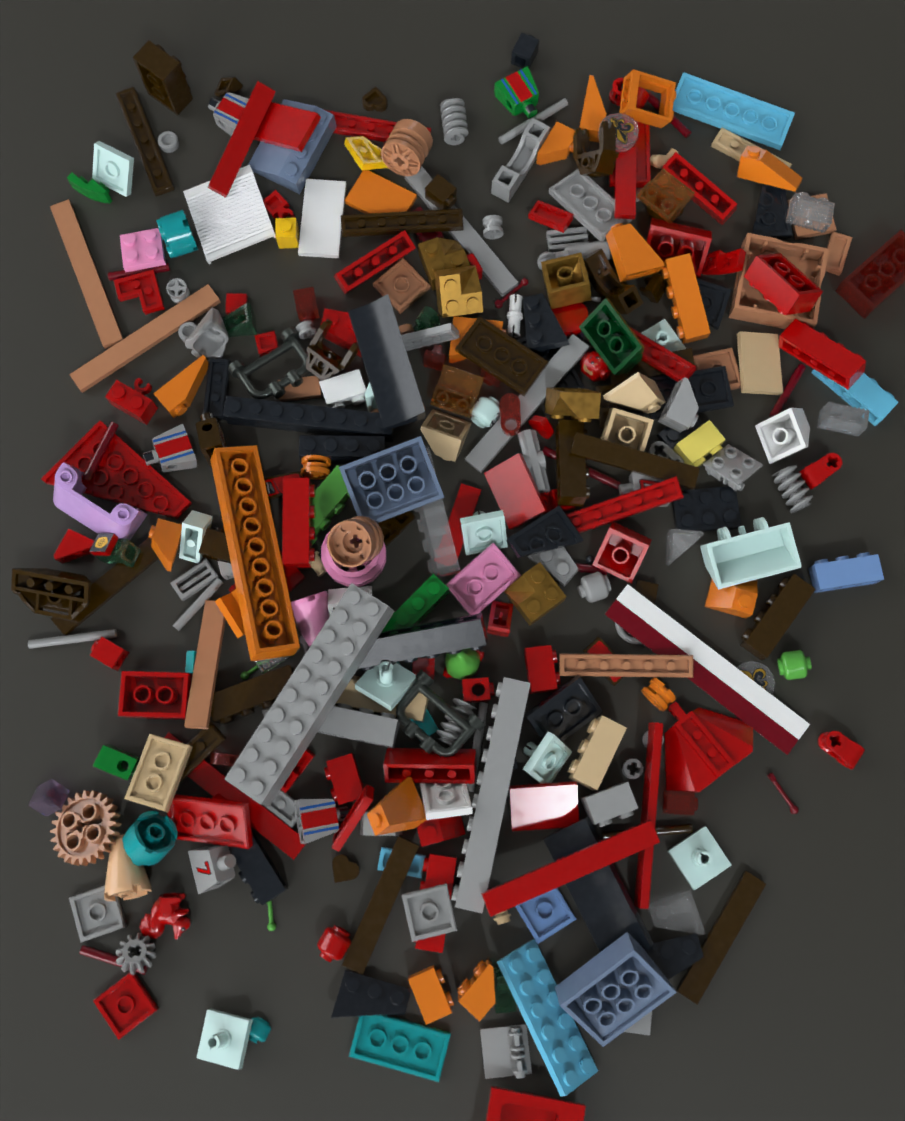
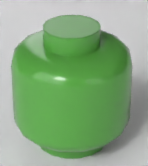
[777,650,812,680]

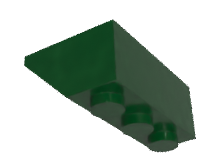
[579,298,645,375]

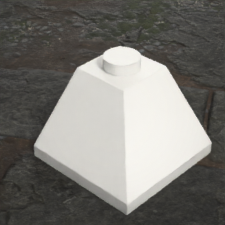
[755,408,810,464]

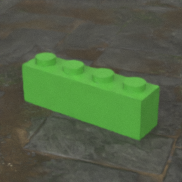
[282,465,351,545]

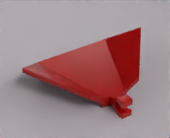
[664,701,753,792]

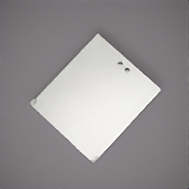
[183,165,276,265]

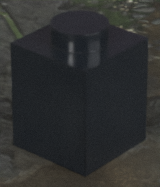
[511,33,539,69]

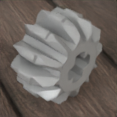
[115,933,156,975]

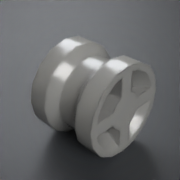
[482,215,503,239]
[166,278,190,304]

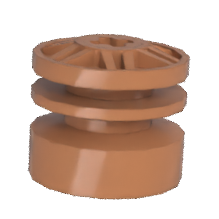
[381,119,433,176]
[327,516,384,568]

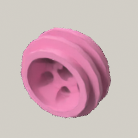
[321,532,386,587]

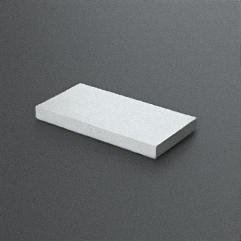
[298,179,346,259]

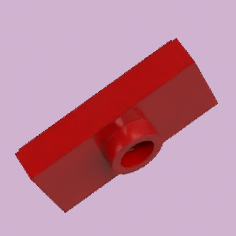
[528,200,574,233]

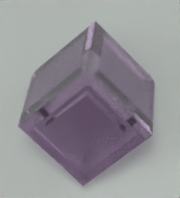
[28,779,70,816]

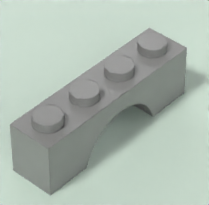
[491,118,550,203]

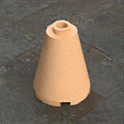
[104,834,152,902]

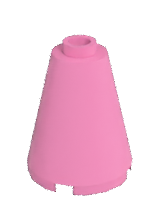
[291,591,329,646]

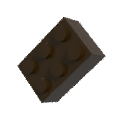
[132,40,193,116]

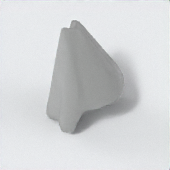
[185,308,229,358]

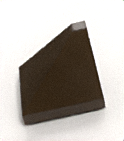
[214,77,243,96]

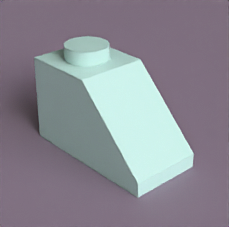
[179,510,213,564]

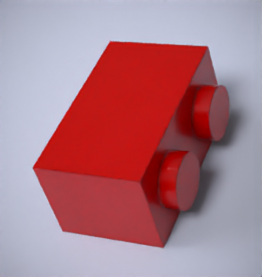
[524,645,560,694]
[324,753,364,805]

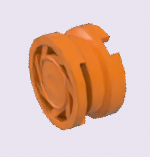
[301,455,331,480]
[641,677,676,712]

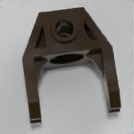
[573,121,619,178]
[306,319,359,381]

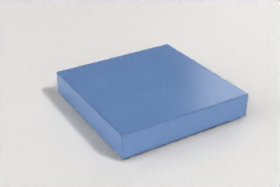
[515,888,576,944]

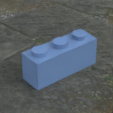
[808,552,884,593]

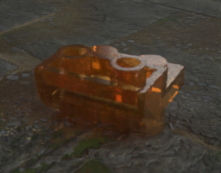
[637,168,695,224]
[430,364,484,418]

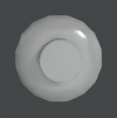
[577,572,611,603]

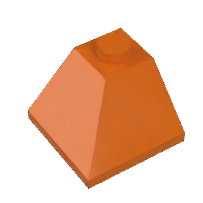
[704,578,758,619]

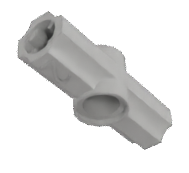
[518,429,550,493]

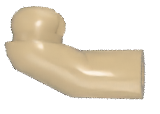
[650,149,679,169]

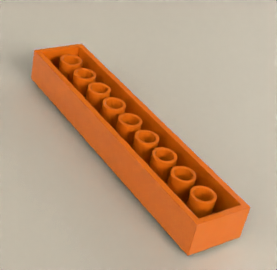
[210,445,300,661]

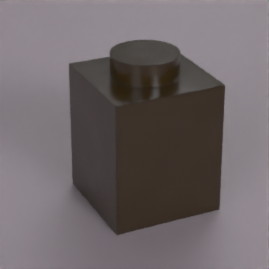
[425,174,457,210]

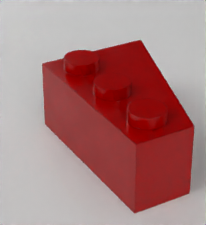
[321,308,362,358]

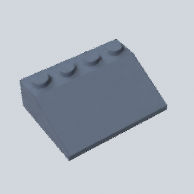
[248,99,337,194]
[339,436,444,523]
[555,932,676,1047]

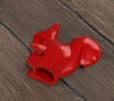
[140,893,191,940]

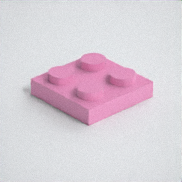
[120,228,166,272]

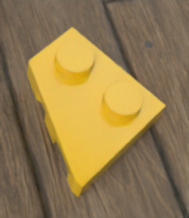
[344,136,388,170]

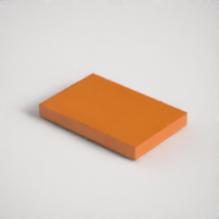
[345,170,417,214]

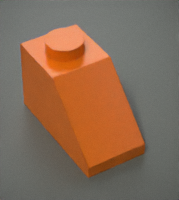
[536,122,575,165]
[149,518,182,572]

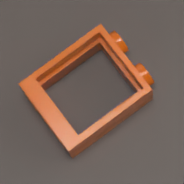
[619,69,676,128]

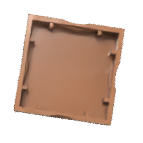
[729,233,829,329]

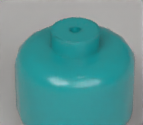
[249,1017,271,1043]

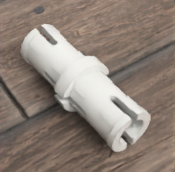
[507,294,523,338]

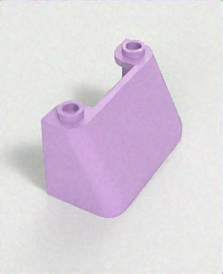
[53,462,148,546]

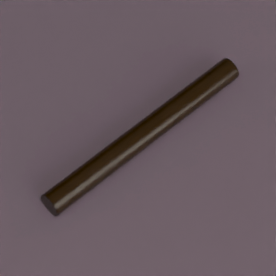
[602,824,693,840]

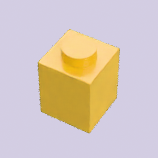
[275,218,299,249]

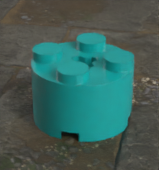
[156,210,198,258]
[122,811,178,866]

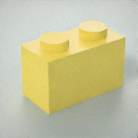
[673,420,726,467]

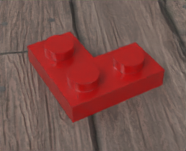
[113,270,165,315]

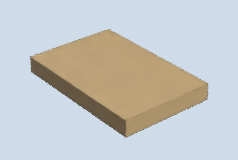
[737,331,783,395]
[124,734,193,812]

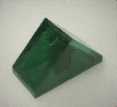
[223,303,257,337]

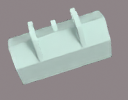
[700,517,802,590]

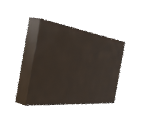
[455,316,549,397]

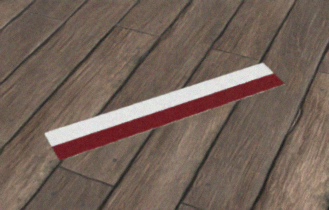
[605,585,810,755]

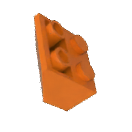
[458,958,495,1022]

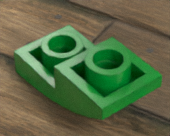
[66,172,112,204]

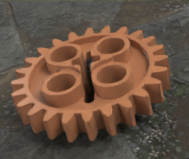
[50,790,121,866]

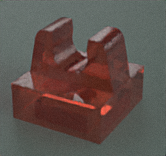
[423,344,446,372]

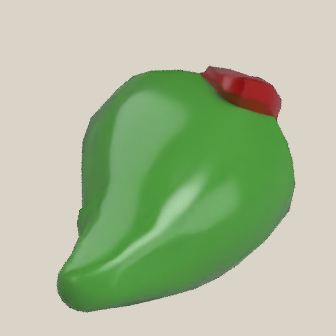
[443,648,484,680]

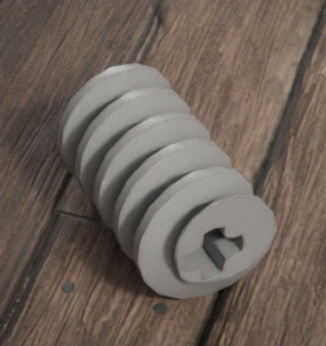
[440,98,469,145]
[772,465,813,513]
[436,698,477,746]

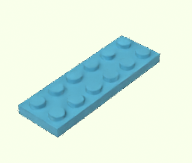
[673,72,795,150]
[497,939,598,1096]

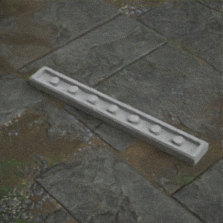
[404,166,519,297]
[465,334,589,473]

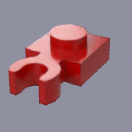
[263,190,296,220]

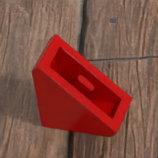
[54,528,94,564]
[487,601,513,637]

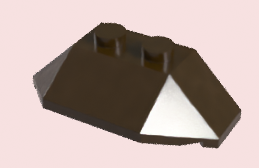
[11,568,91,620]

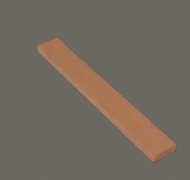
[50,199,123,349]
[69,284,221,393]

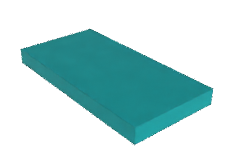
[349,1015,451,1082]

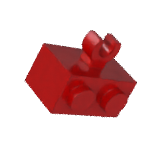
[105,378,158,425]

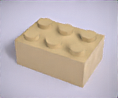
[567,715,627,791]

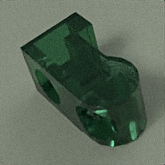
[413,306,440,332]
[96,539,141,567]
[493,967,517,1014]

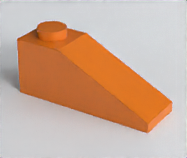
[580,75,606,143]
[737,145,802,192]
[153,355,209,418]

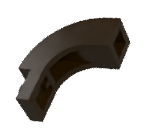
[583,249,644,314]

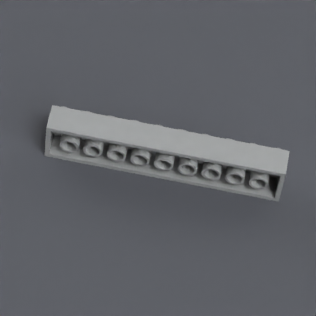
[225,583,395,806]
[452,677,531,913]

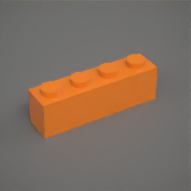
[661,253,711,344]

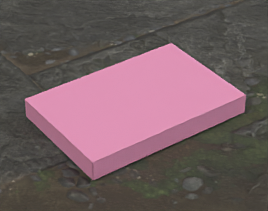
[445,543,521,615]

